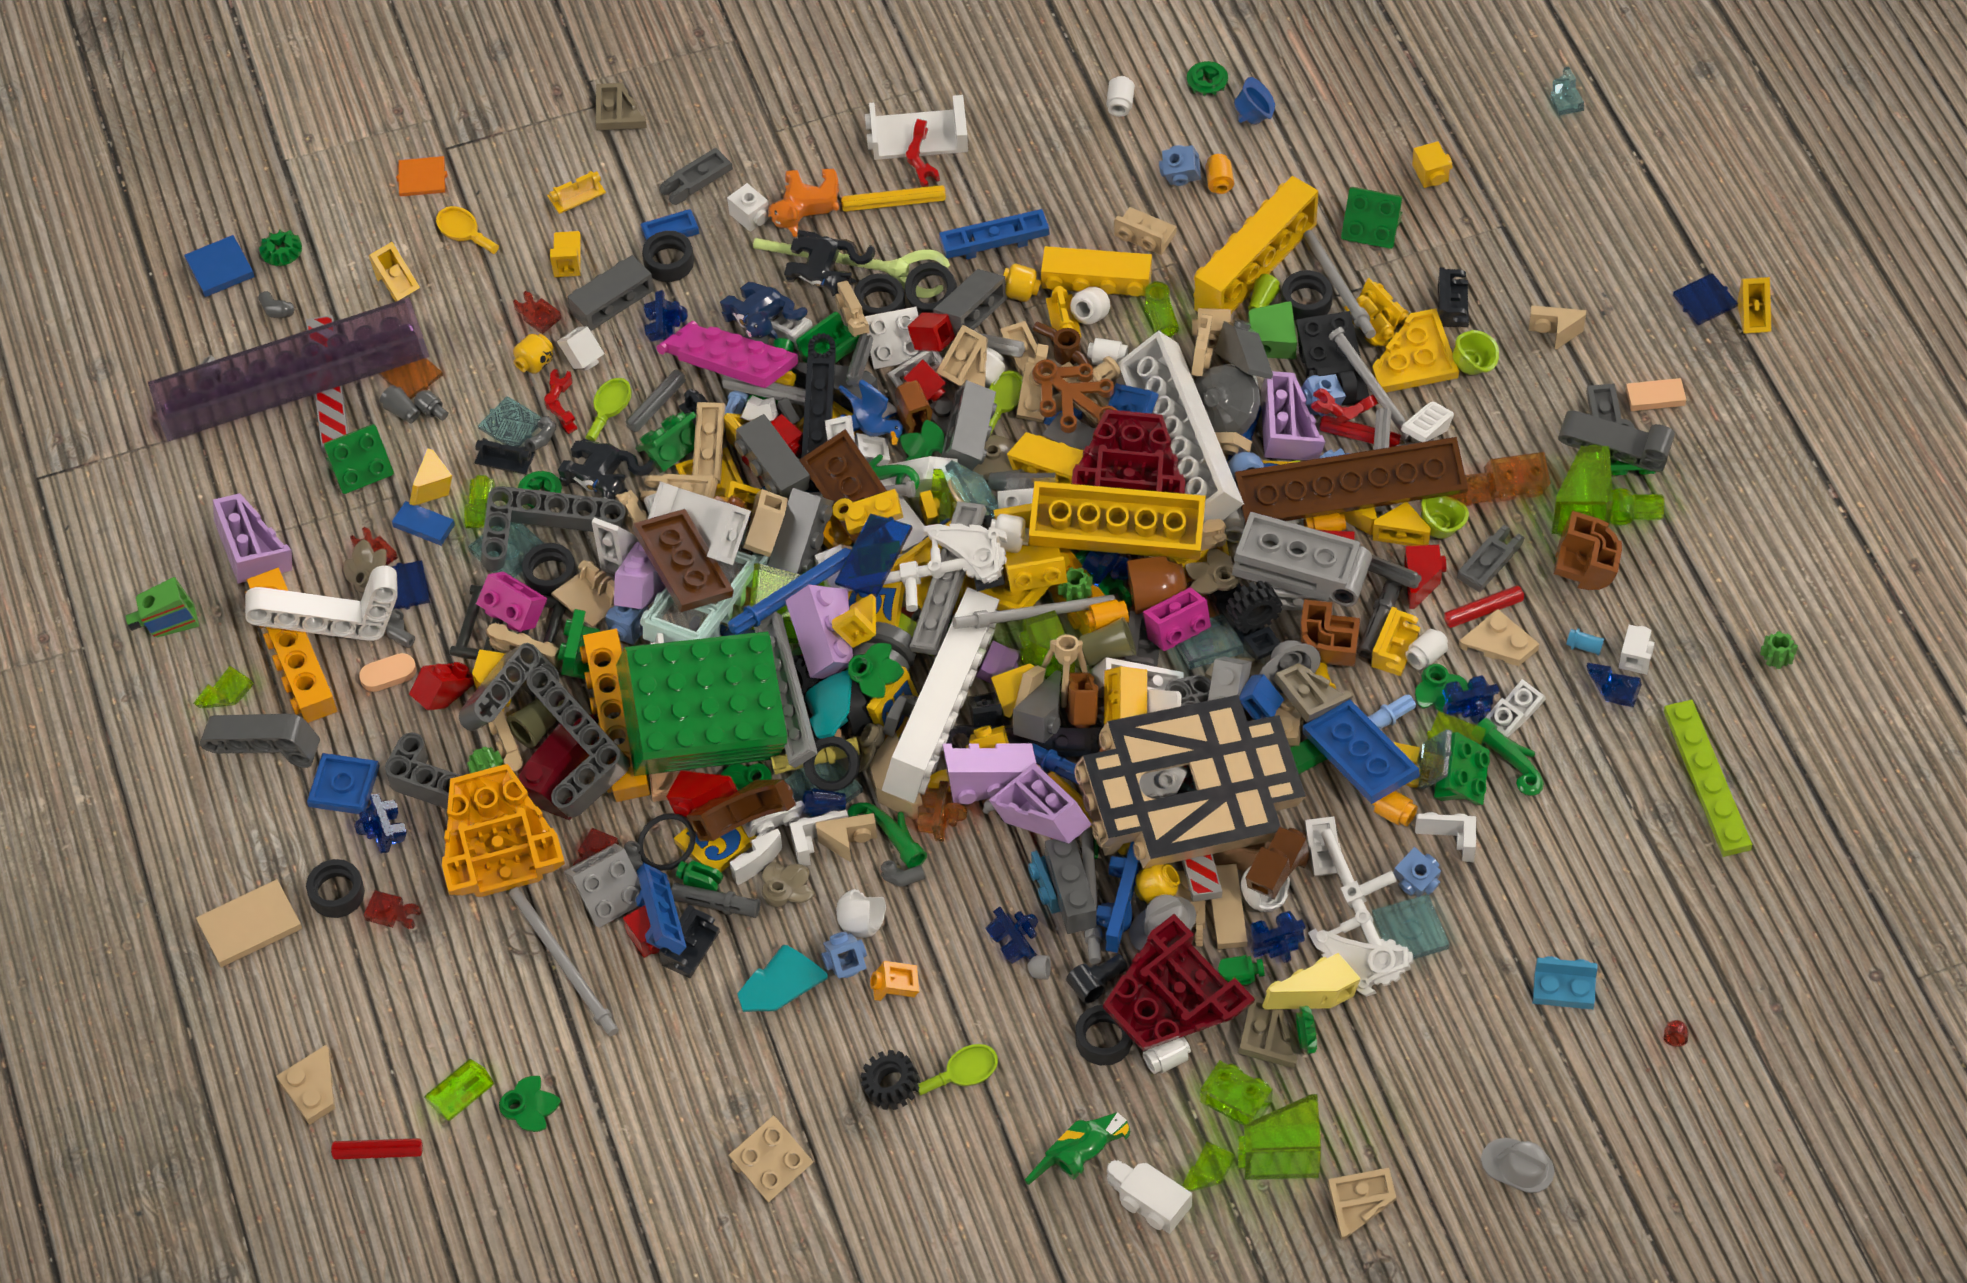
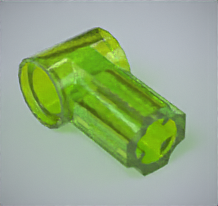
[1144,281,1179,338]
[464,475,495,529]
[1607,488,1665,526]

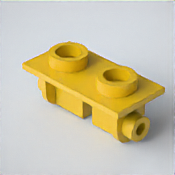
[547,171,606,214]
[1359,278,1409,332]
[1045,286,1082,338]
[1344,295,1394,347]

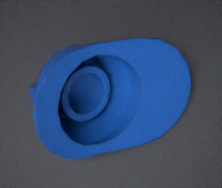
[1234,77,1275,125]

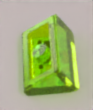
[424,1059,494,1121]

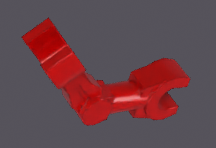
[906,119,940,187]
[544,369,578,434]
[1311,388,1379,423]

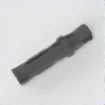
[1357,580,1402,659]
[671,882,761,918]

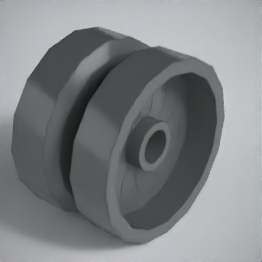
[847,622,918,673]

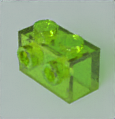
[1200,1060,1273,1131]

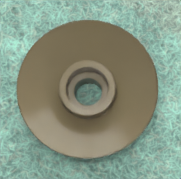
[970,435,1015,482]

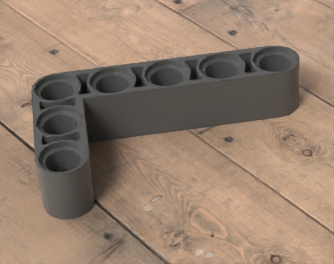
[481,486,625,571]
[527,667,630,817]

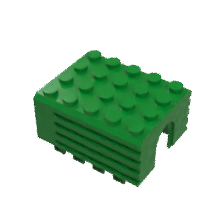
[616,631,787,776]

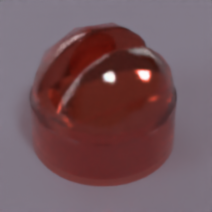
[1663,1020,1689,1047]

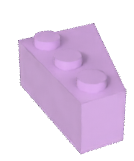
[1261,371,1325,461]
[213,493,292,583]
[614,542,666,609]
[785,585,853,679]
[943,743,1036,805]
[989,763,1092,844]

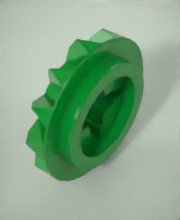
[1187,61,1228,97]
[259,229,302,266]
[518,471,562,509]
[1296,1006,1317,1055]

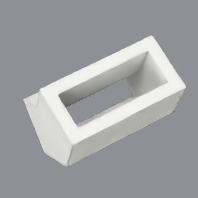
[741,395,778,421]

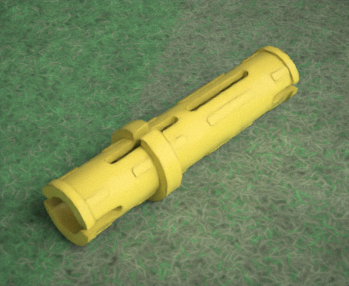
[771,737,860,775]

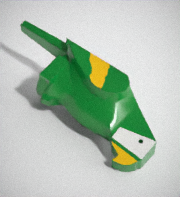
[1025,1112,1131,1185]

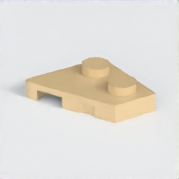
[1191,314,1213,376]
[1459,609,1539,666]

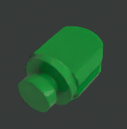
[676,860,724,891]
[1218,955,1265,986]

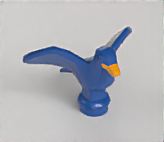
[834,380,903,446]

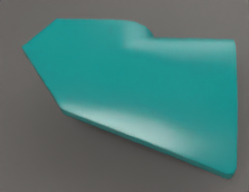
[805,670,852,739]
[737,945,828,1012]

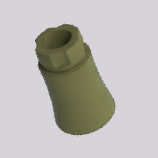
[1074,617,1136,667]
[506,697,565,748]

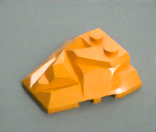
[442,764,565,897]

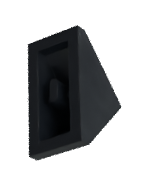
[967,692,1003,725]

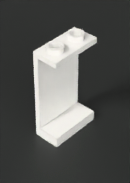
[865,95,968,160]
[648,481,751,565]

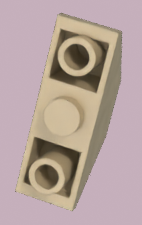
[743,489,788,557]
[869,732,922,820]

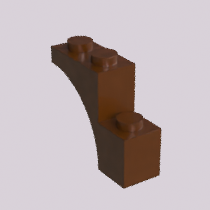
[687,779,796,841]
[1245,826,1310,900]

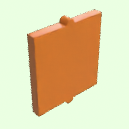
[396,156,448,197]

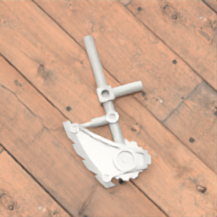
[840,524,1007,612]
[1308,829,1413,997]

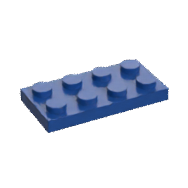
[1302,699,1420,804]

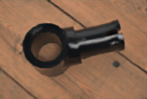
[1066,954,1127,1004]

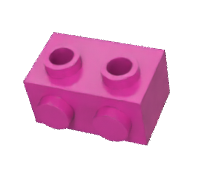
[476,571,547,632]
[1143,587,1211,651]

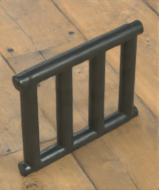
[449,585,569,660]

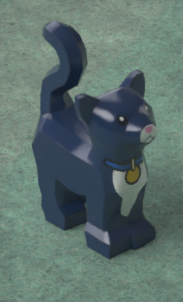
[720,282,808,339]

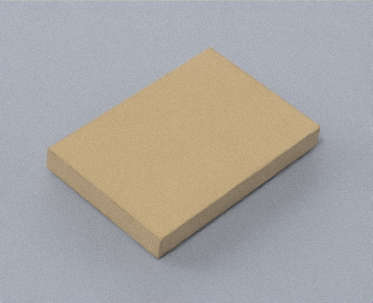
[196,879,302,967]

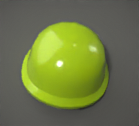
[1453,330,1499,375]
[1421,496,1469,539]

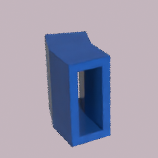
[1239,674,1284,720]

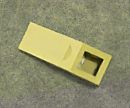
[1262,953,1361,1009]

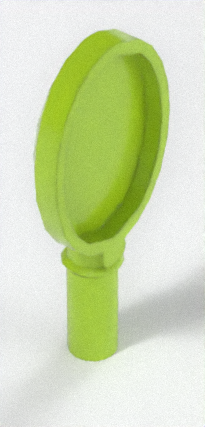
[989,370,1023,435]
[585,378,632,441]
[918,1044,998,1096]

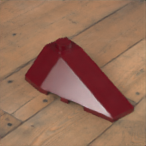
[518,714,599,821]

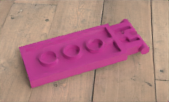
[657,321,798,388]

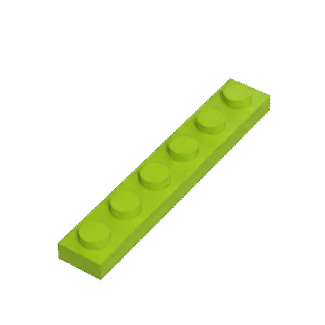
[1664,699,1753,857]

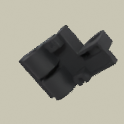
[1296,311,1369,406]

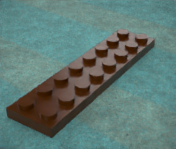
[1235,437,1468,525]

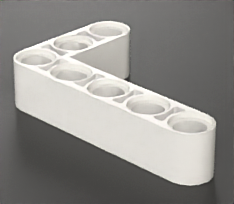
[245,566,397,641]

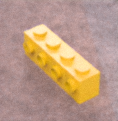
[1041,246,1152,296]

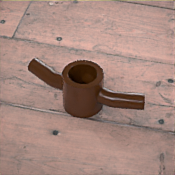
[1033,321,1090,374]

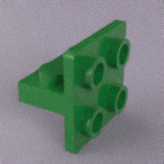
[1341,187,1403,249]
[635,411,696,473]
[324,424,394,494]
[1434,732,1490,805]

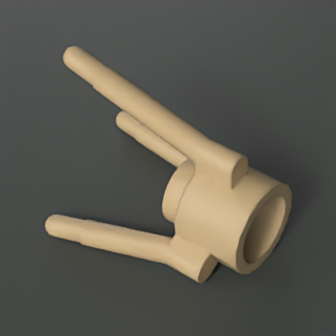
[1041,634,1088,708]

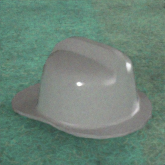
[1259,640,1321,693]
[1129,895,1197,951]
[1481,1138,1555,1193]

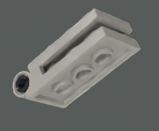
[1232,512,1372,607]

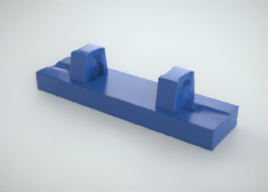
[939,209,1050,260]
[1096,841,1141,953]
[636,863,686,955]

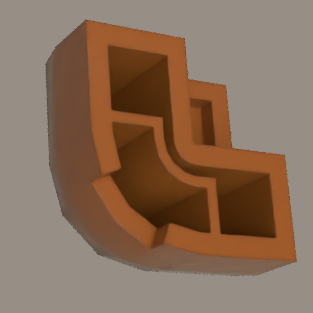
[1553,511,1622,590]
[1127,556,1187,614]
[1300,599,1360,667]

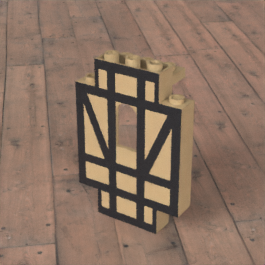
[1075,695,1306,869]

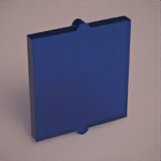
[1673,273,1738,326]
[391,560,430,610]

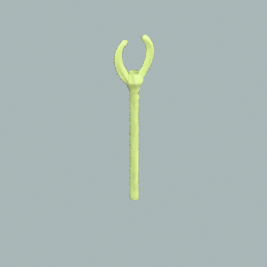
[753,238,950,298]

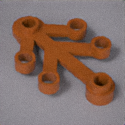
[1032,359,1117,433]

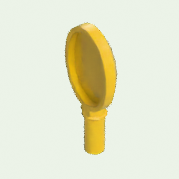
[436,206,499,254]

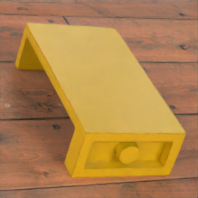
[993,503,1067,592]

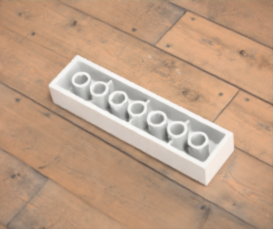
[1118,330,1244,523]
[882,587,999,803]

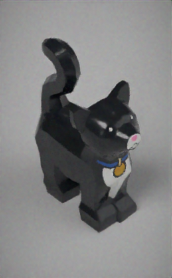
[784,230,876,297]
[558,439,655,500]

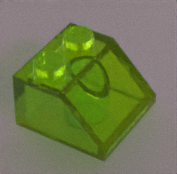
[1019,610,1075,685]

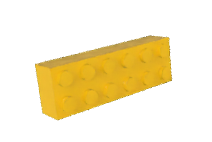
[1193,175,1318,314]
[1029,481,1206,560]

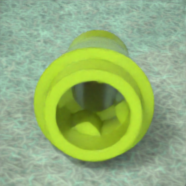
[1248,274,1280,311]

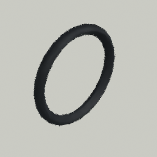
[637,813,696,871]

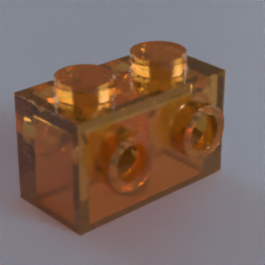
[1484,452,1551,501]

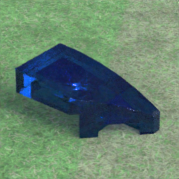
[1586,663,1642,708]

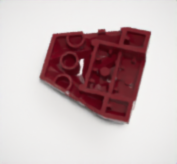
[1071,409,1185,494]
[1103,914,1255,1051]

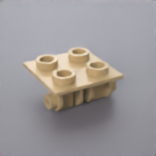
[551,560,615,628]
[728,1115,813,1202]

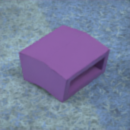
[976,641,1021,685]

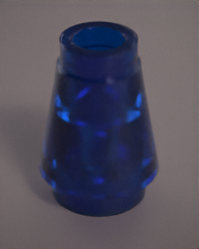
[802,787,846,817]

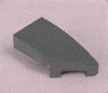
[883,695,918,737]

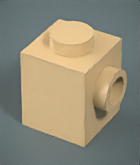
[1192,308,1231,348]

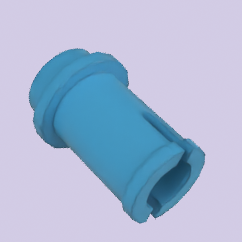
[1566,628,1605,656]

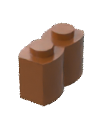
[895,380,932,434]
[1064,672,1098,728]

